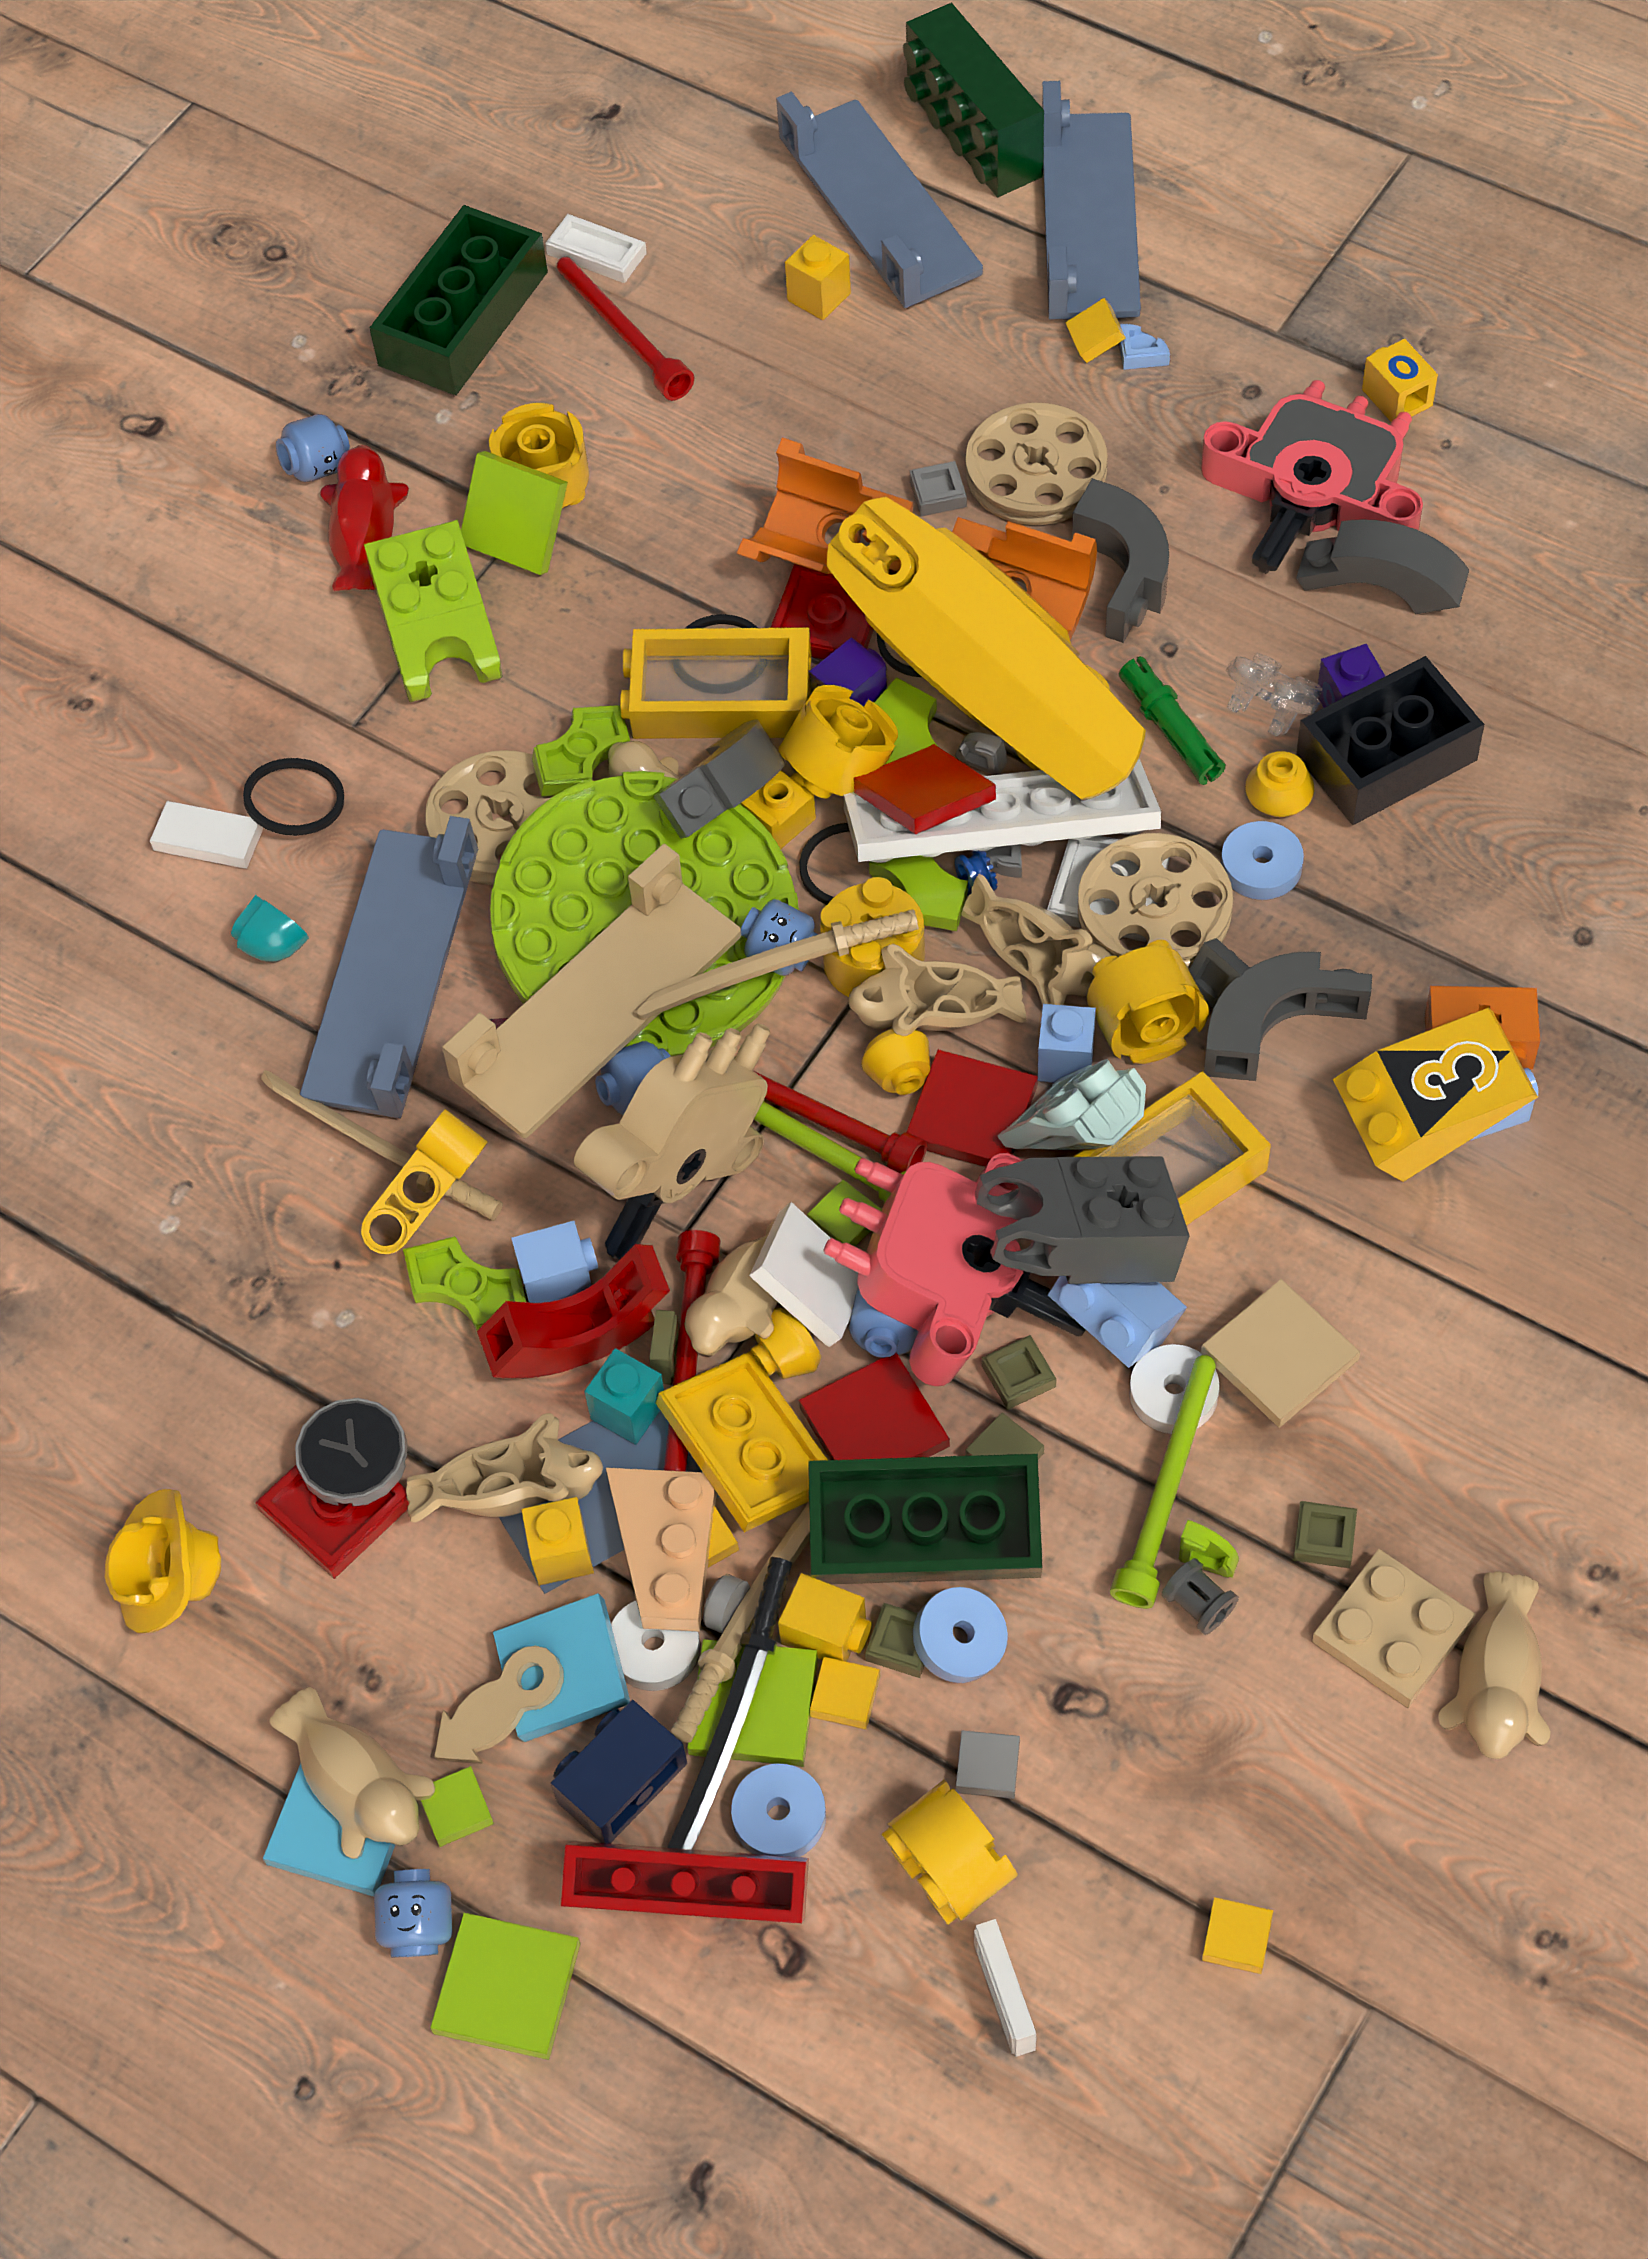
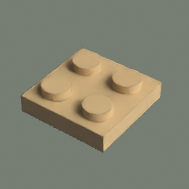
[1312,1549,1475,1708]

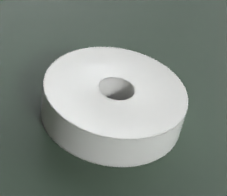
[1129,1344,1219,1434]
[611,1601,700,1691]

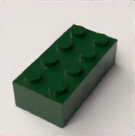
[903,2,1044,198]
[369,205,548,396]
[808,1454,1043,1584]

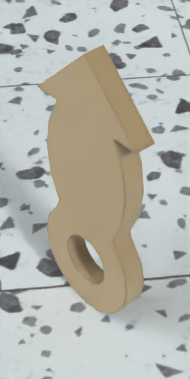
[434,1646,564,1763]

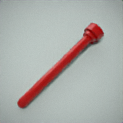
[557,257,695,401]
[754,1071,927,1173]
[664,1230,721,1472]

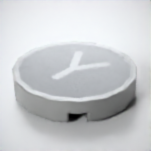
[295,1398,408,1506]

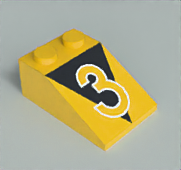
[1333,1008,1538,1182]

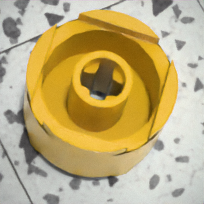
[489,403,589,508]
[779,685,898,799]
[820,877,925,997]
[1087,940,1209,1064]
[881,1779,1018,1925]

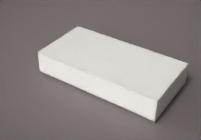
[545,214,647,284]
[150,801,263,869]
[974,1919,1036,2057]

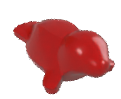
[320,445,409,591]

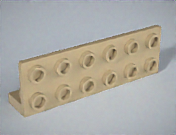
[442,844,741,1138]

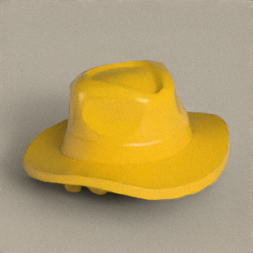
[105,1489,221,1633]

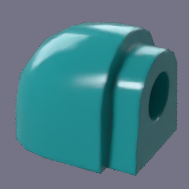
[231,895,309,962]

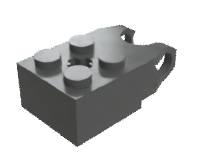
[975,1156,1190,1284]

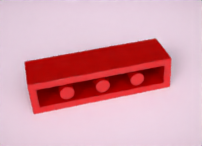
[561,1841,809,1924]

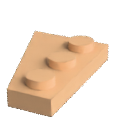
[606,1468,717,1632]

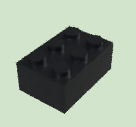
[1296,656,1485,825]

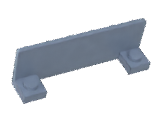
[1042,81,1141,319]
[776,91,983,308]
[300,816,478,1119]

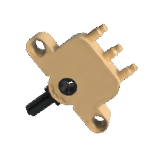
[574,1024,770,1260]

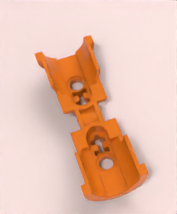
[737,437,1097,640]

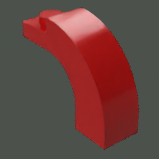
[477,1244,670,1378]

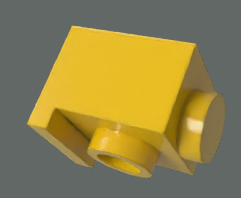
[740,770,816,849]

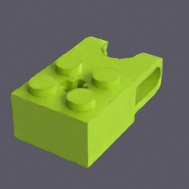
[364,520,503,702]

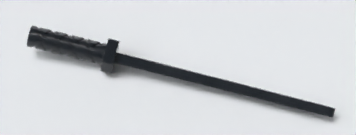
[667,1557,792,1850]

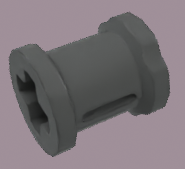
[1162,1558,1239,1635]

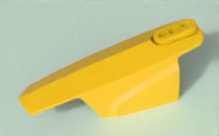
[827,497,1146,801]

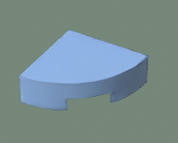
[1119,324,1170,370]

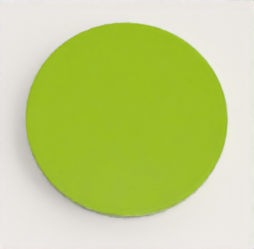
[490,771,799,1057]

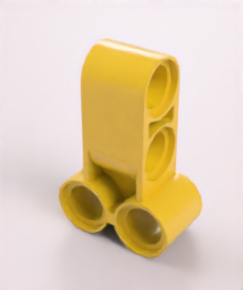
[361,1109,488,1254]

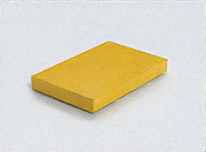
[656,1351,827,1533]

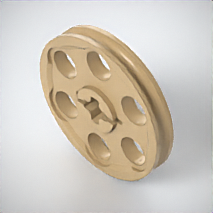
[966,403,1108,525]
[425,750,555,885]
[1078,833,1233,968]

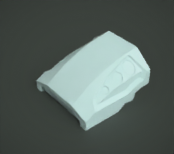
[998,1059,1146,1150]

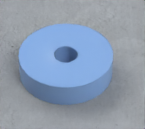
[1221,821,1304,900]
[913,1587,1008,1683]
[731,1764,826,1857]

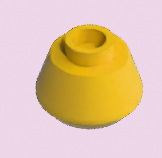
[1245,751,1314,817]
[861,1029,930,1095]
[751,1307,821,1379]

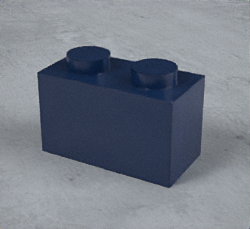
[551,1699,688,1844]

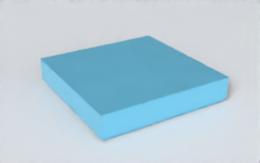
[493,1593,630,1742]
[263,1763,395,1897]

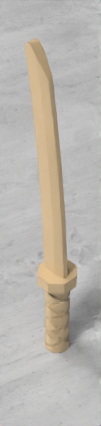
[636,909,919,1020]
[261,1070,503,1221]
[671,1503,810,1743]

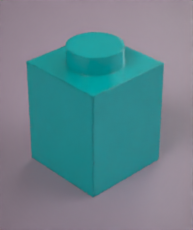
[584,1348,664,1445]

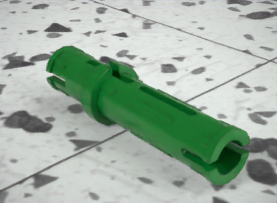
[1119,656,1226,785]

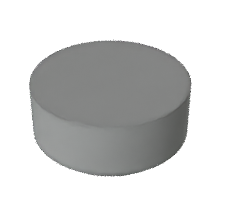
[703,1574,750,1633]

